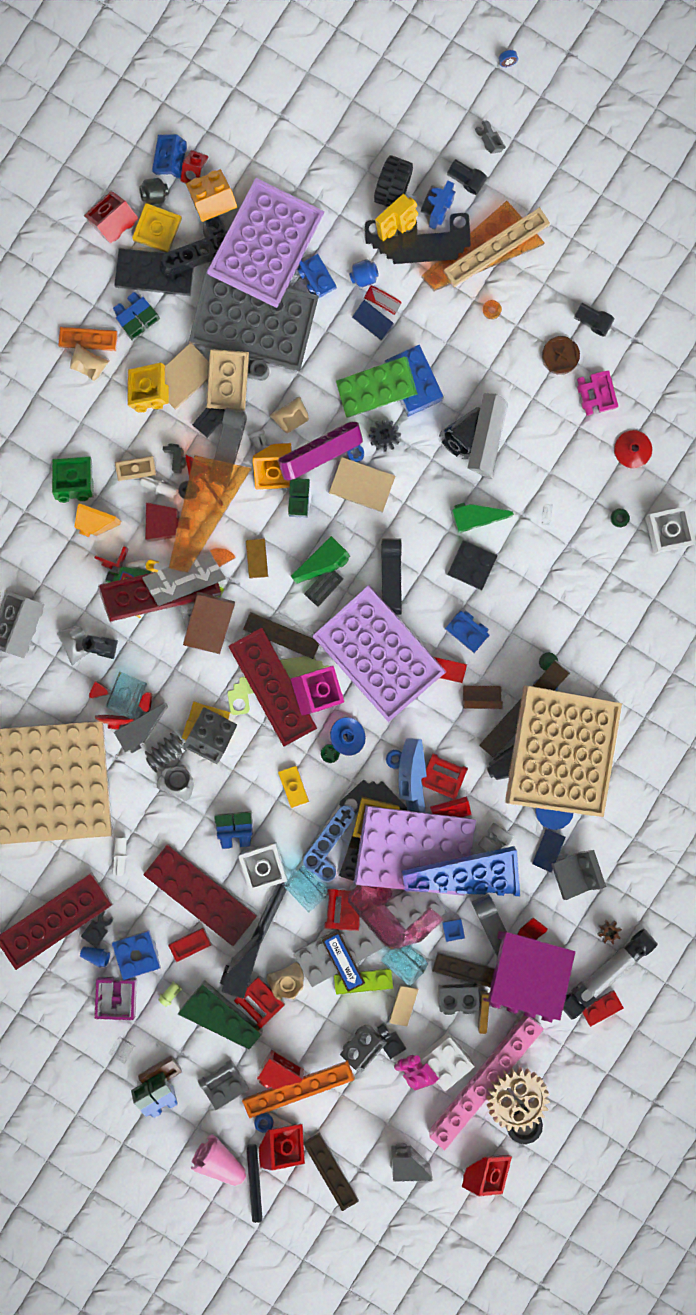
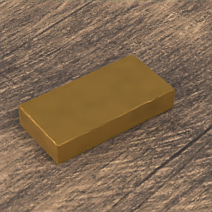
[246,539,268,579]
[478,991,489,1034]

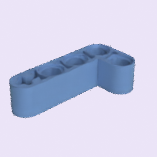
[303,804,355,882]

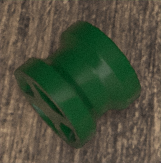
[321,744,340,763]

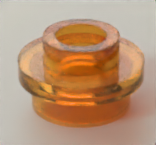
[482,300,502,320]

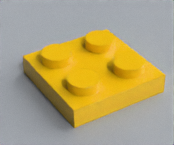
[132,203,182,253]

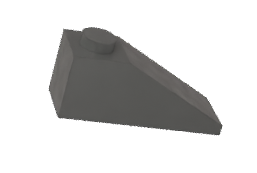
[114,703,168,753]

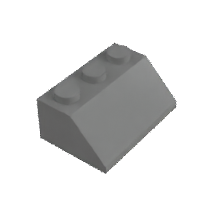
[0,591,44,658]

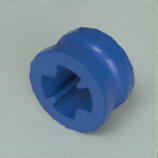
[348,445,364,463]

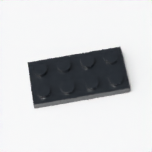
[114,248,194,296]

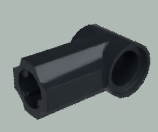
[447,159,488,195]
[574,303,615,337]
[82,635,118,659]

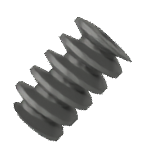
[145,733,188,773]

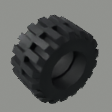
[374,155,413,207]

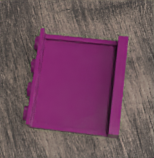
[483,931,576,1023]

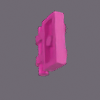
[577,370,619,416]
[394,1055,439,1091]

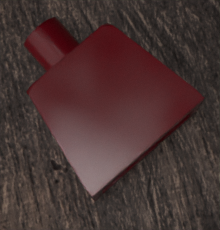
[145,503,190,542]

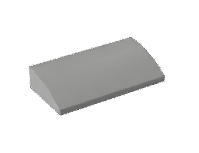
[467,393,508,479]

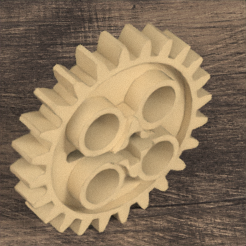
[486,1067,550,1132]

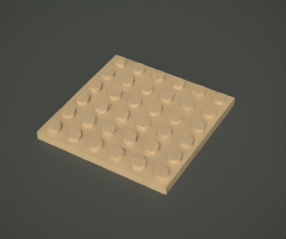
[505,686,622,817]
[0,721,112,844]

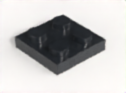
[447,540,498,591]

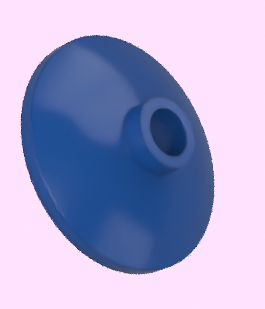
[330,717,366,756]

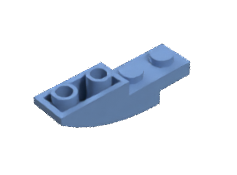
[398,738,427,813]

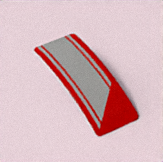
[364,285,402,315]

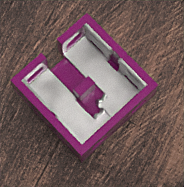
[95,977,137,1020]

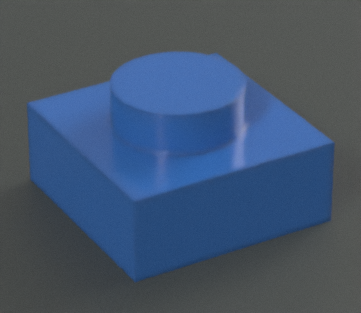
[442,918,465,942]

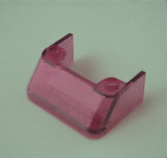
[348,885,444,950]

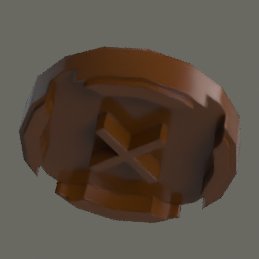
[542,336,580,375]

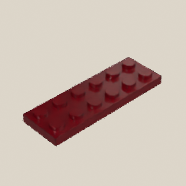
[98,572,222,622]
[228,628,317,747]
[143,844,258,946]
[0,873,113,970]

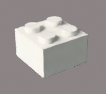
[645,506,696,554]
[238,842,288,893]
[419,1032,475,1092]

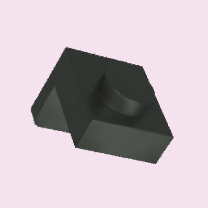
[163,444,186,474]

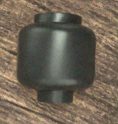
[139,178,169,205]

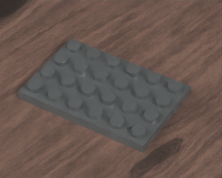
[189,266,319,372]

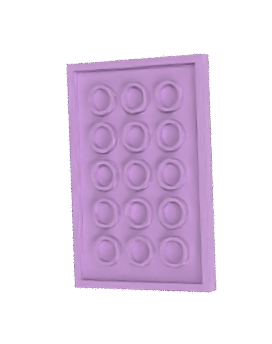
[207,178,325,308]
[312,585,446,722]
[354,806,476,896]

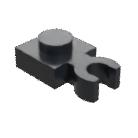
[81,911,114,948]

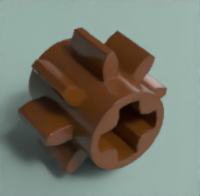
[597,920,622,944]

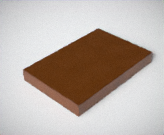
[183,592,235,654]

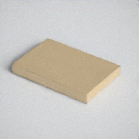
[165,343,209,410]
[207,349,249,411]
[329,457,396,513]

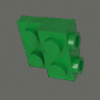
[52,456,93,503]

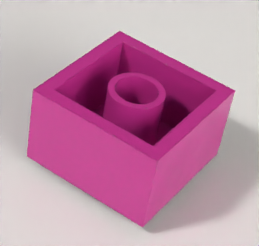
[291,666,344,715]

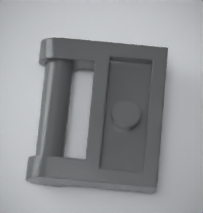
[198,1060,249,1110]

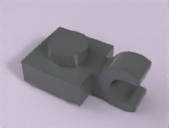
[475,120,506,154]

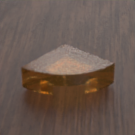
[210,548,236,567]

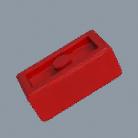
[434,657,467,683]

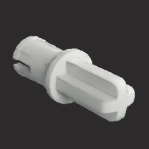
[140,477,178,499]
[112,837,128,876]

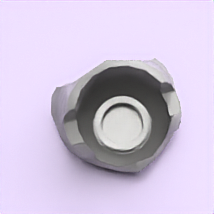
[57,626,90,665]
[157,766,194,801]

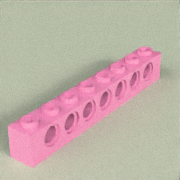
[428,1015,544,1150]

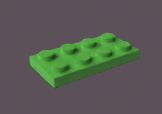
[336,357,417,418]

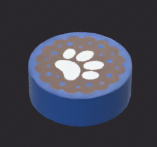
[498,50,518,67]

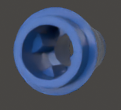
[80,946,110,968]

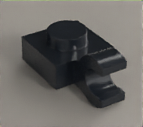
[377,1023,406,1060]

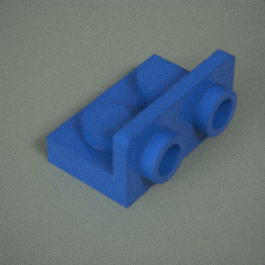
[152,134,187,178]
[297,254,337,299]
[445,611,490,653]

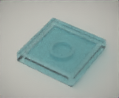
[105,671,147,719]

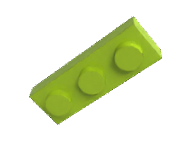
[334,968,393,995]

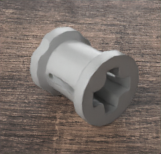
[249,430,270,454]

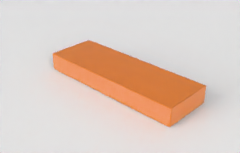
[58,327,118,351]

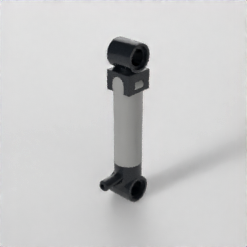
[563,929,658,1020]

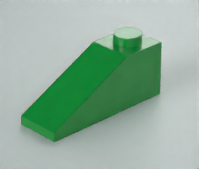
[451,503,514,534]
[290,536,350,584]

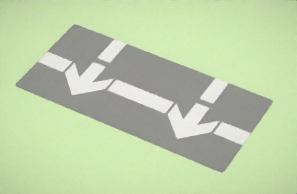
[142,551,226,606]

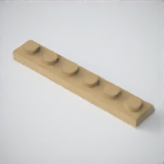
[443,207,550,287]

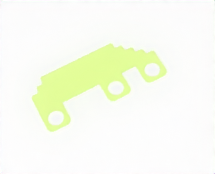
[228,656,330,715]

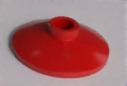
[614,430,653,469]
[95,715,134,729]

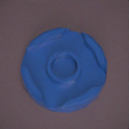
[535,808,574,830]

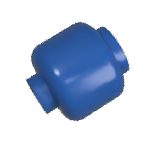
[349,259,379,288]

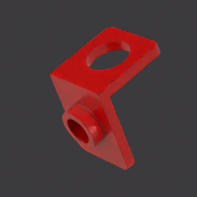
[181,150,208,183]
[94,546,129,569]
[517,918,548,940]

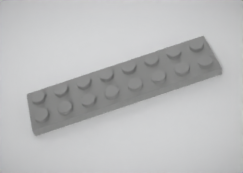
[293,891,447,987]

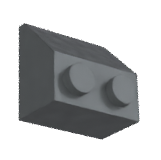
[391,1143,432,1182]

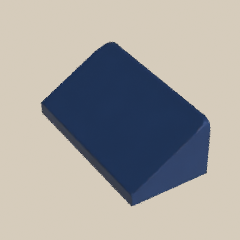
[352,300,394,341]
[532,829,566,872]

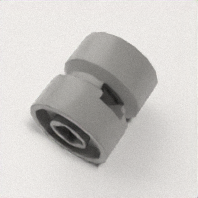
[478,822,514,852]

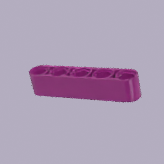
[278,422,363,480]

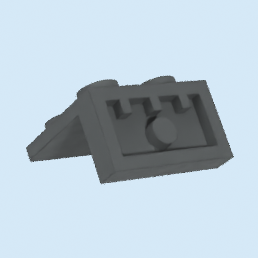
[183,707,237,764]
[552,850,606,900]

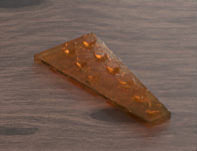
[421,201,545,291]
[169,455,251,573]

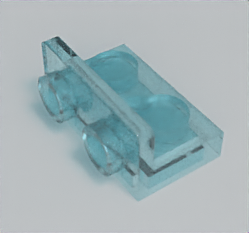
[282,865,327,913]
[381,938,428,986]

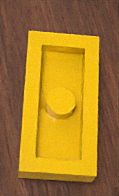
[278,765,309,808]

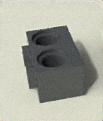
[438,984,479,1015]
[340,1025,387,1072]

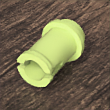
[158,981,182,1007]

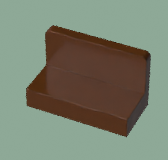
[463,685,503,709]

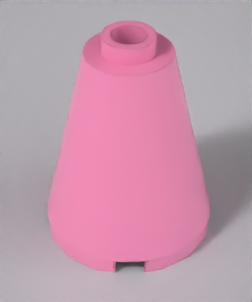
[191,1135,246,1186]

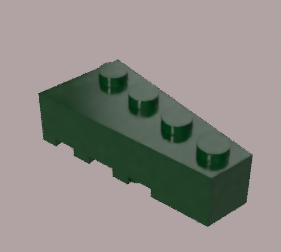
[177,980,263,1050]

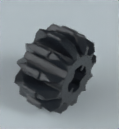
[368,419,401,452]

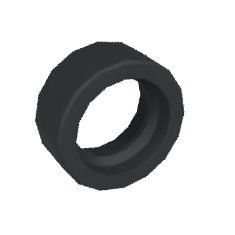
[507,1104,543,1145]

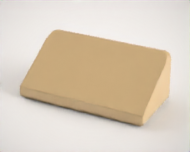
[115,456,156,481]
[389,983,419,1026]

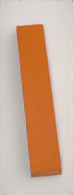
[242,1060,355,1118]

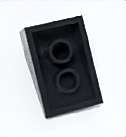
[220,930,264,999]

